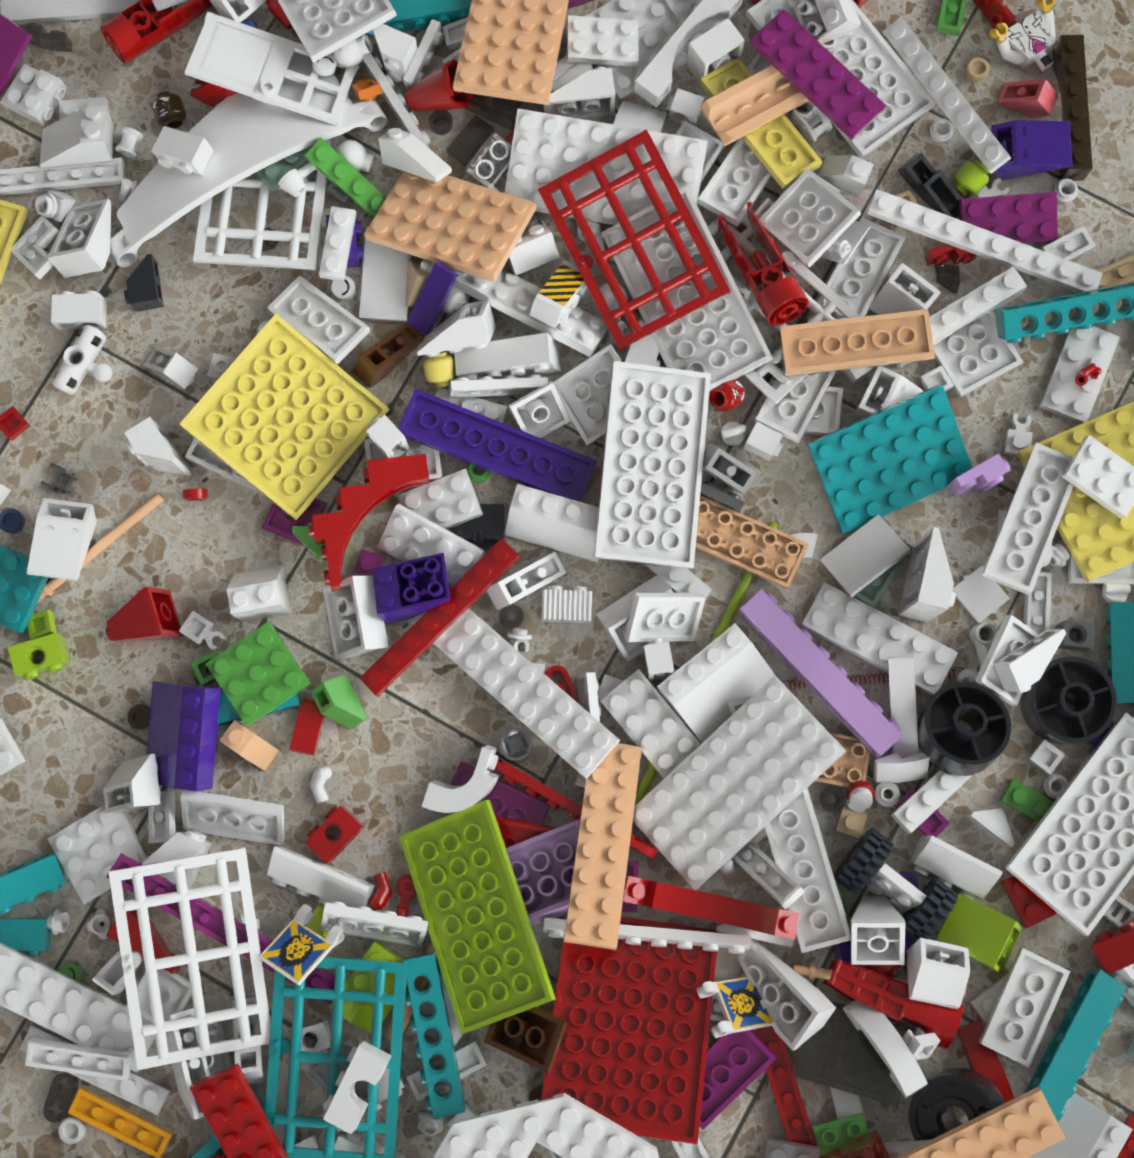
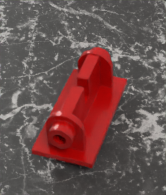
[973,0,1017,32]

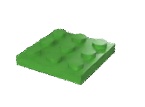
[206,621,311,727]

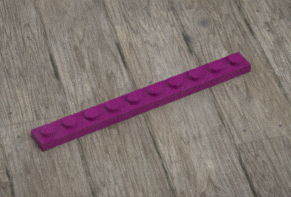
[106,853,335,1005]

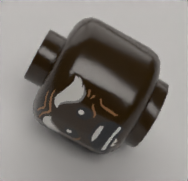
[152,91,187,129]

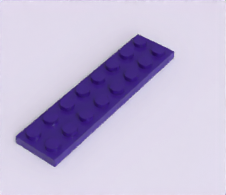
[398,388,597,502]

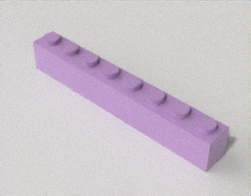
[738,589,903,759]

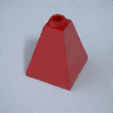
[105,587,184,642]

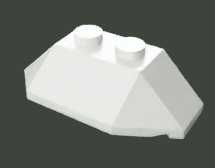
[167,1008,232,1120]

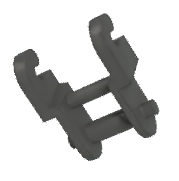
[40,463,78,495]

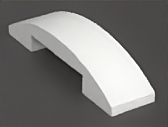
[843,1000,928,1098]

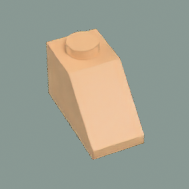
[219,720,280,771]

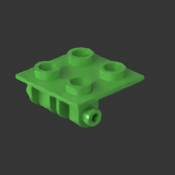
[812,1113,876,1158]

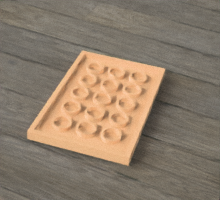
[453,0,569,105]
[364,171,536,282]

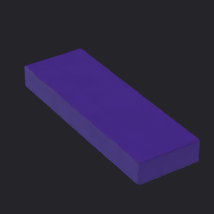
[407,261,458,335]

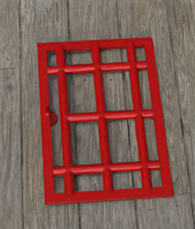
[538,130,731,350]

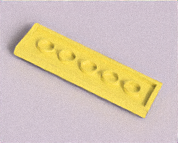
[699,57,822,189]

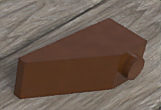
[353,322,425,388]

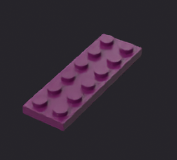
[749,9,887,140]

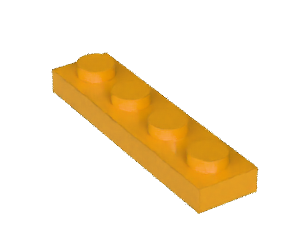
[68,1087,174,1158]

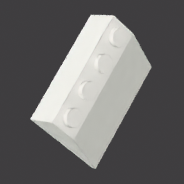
[898,527,956,623]
[657,623,776,744]
[1027,1093,1133,1158]

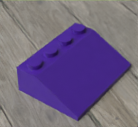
[146,681,221,791]

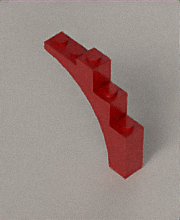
[308,454,429,592]

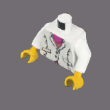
[989,0,1056,72]

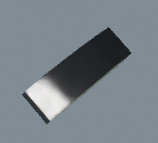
[897,152,962,218]

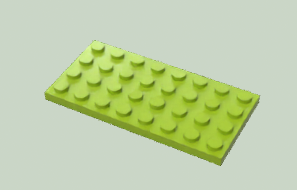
[399,800,556,1034]

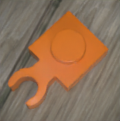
[352,76,382,101]

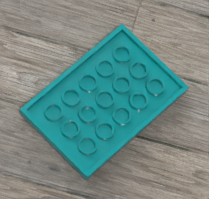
[806,384,972,534]

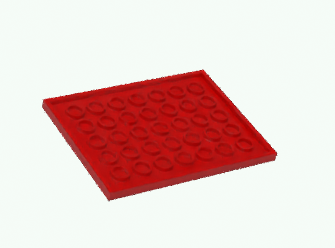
[541,916,719,1145]

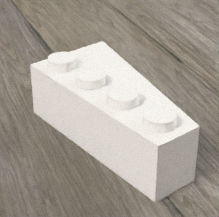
[454,333,562,380]

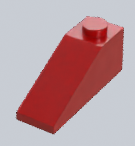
[106,910,181,974]
[957,1020,1014,1103]

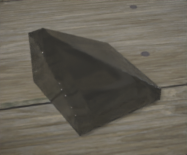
[934,264,961,293]

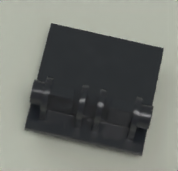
[454,504,504,552]

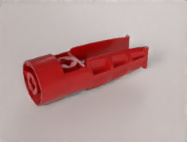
[100,0,213,65]
[717,202,809,326]
[823,959,963,1050]

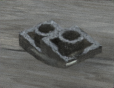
[18,23,72,52]

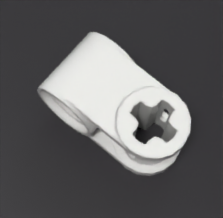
[789,101,832,144]

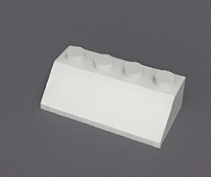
[504,484,599,563]
[267,846,376,908]

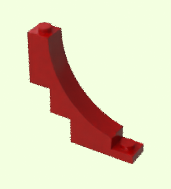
[623,875,800,940]

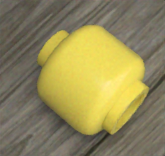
[423,351,456,388]

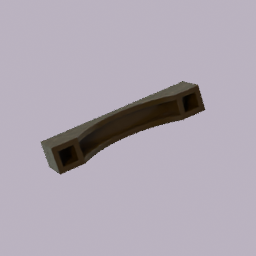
[1052,35,1093,181]

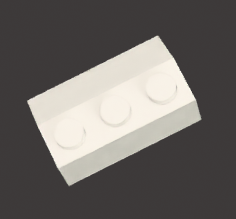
[124,417,193,477]
[596,574,673,662]
[323,575,389,660]
[909,836,1003,900]

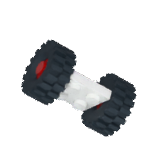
[834,828,958,942]

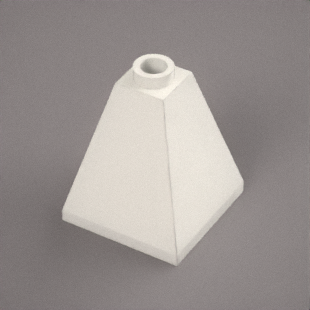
[851,895,905,965]

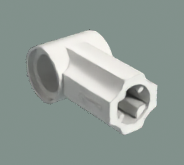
[970,622,998,668]

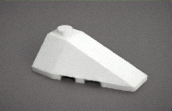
[737,939,836,1051]

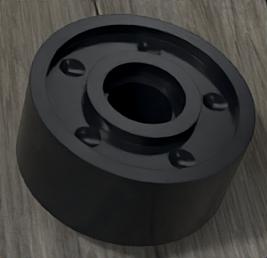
[1020,657,1117,744]
[917,682,1011,776]
[909,1068,1005,1141]

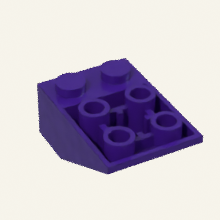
[991,120,1073,181]
[372,553,450,624]

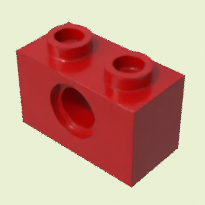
[305,806,365,864]

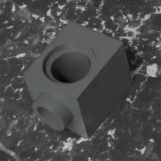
[1055,620,1095,651]

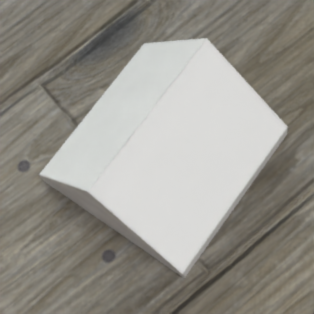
[509,381,570,438]

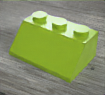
[329,940,408,1033]

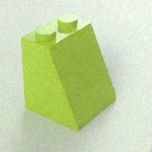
[936,893,1023,975]

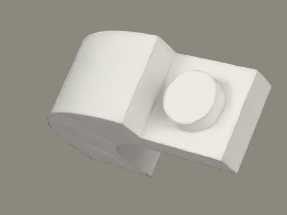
[422,745,499,813]

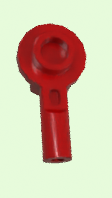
[396,874,417,917]

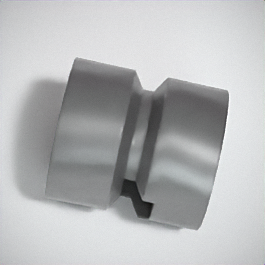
[499,728,533,762]

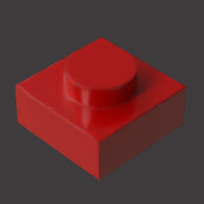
[0,406,31,441]

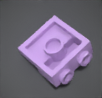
[945,454,1011,496]

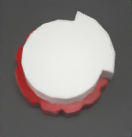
[846,781,875,813]

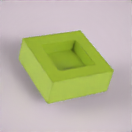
[28,609,57,640]

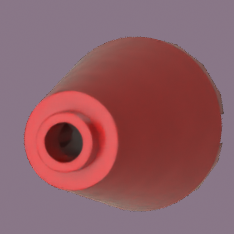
[405,60,473,112]

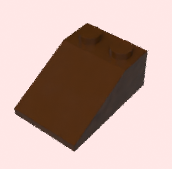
[484,1005,567,1073]

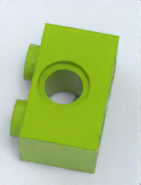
[7,633,71,680]

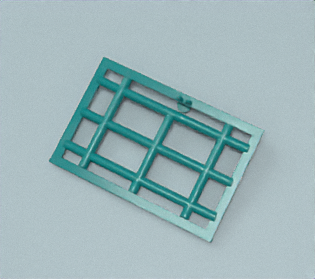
[265,957,407,1158]

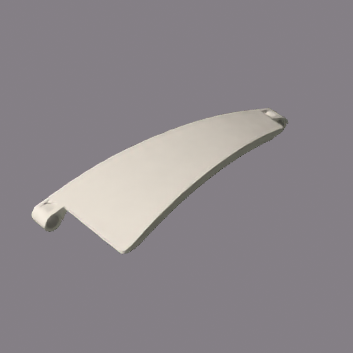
[110,52,387,267]

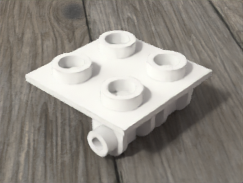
[821,221,870,265]

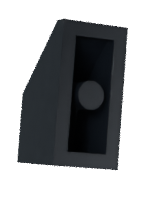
[124,254,164,312]

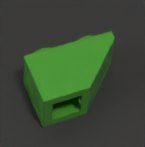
[310,674,368,729]

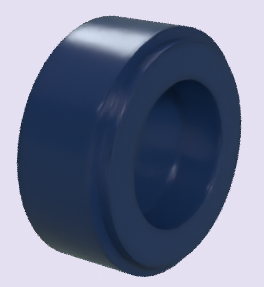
[0,508,25,534]

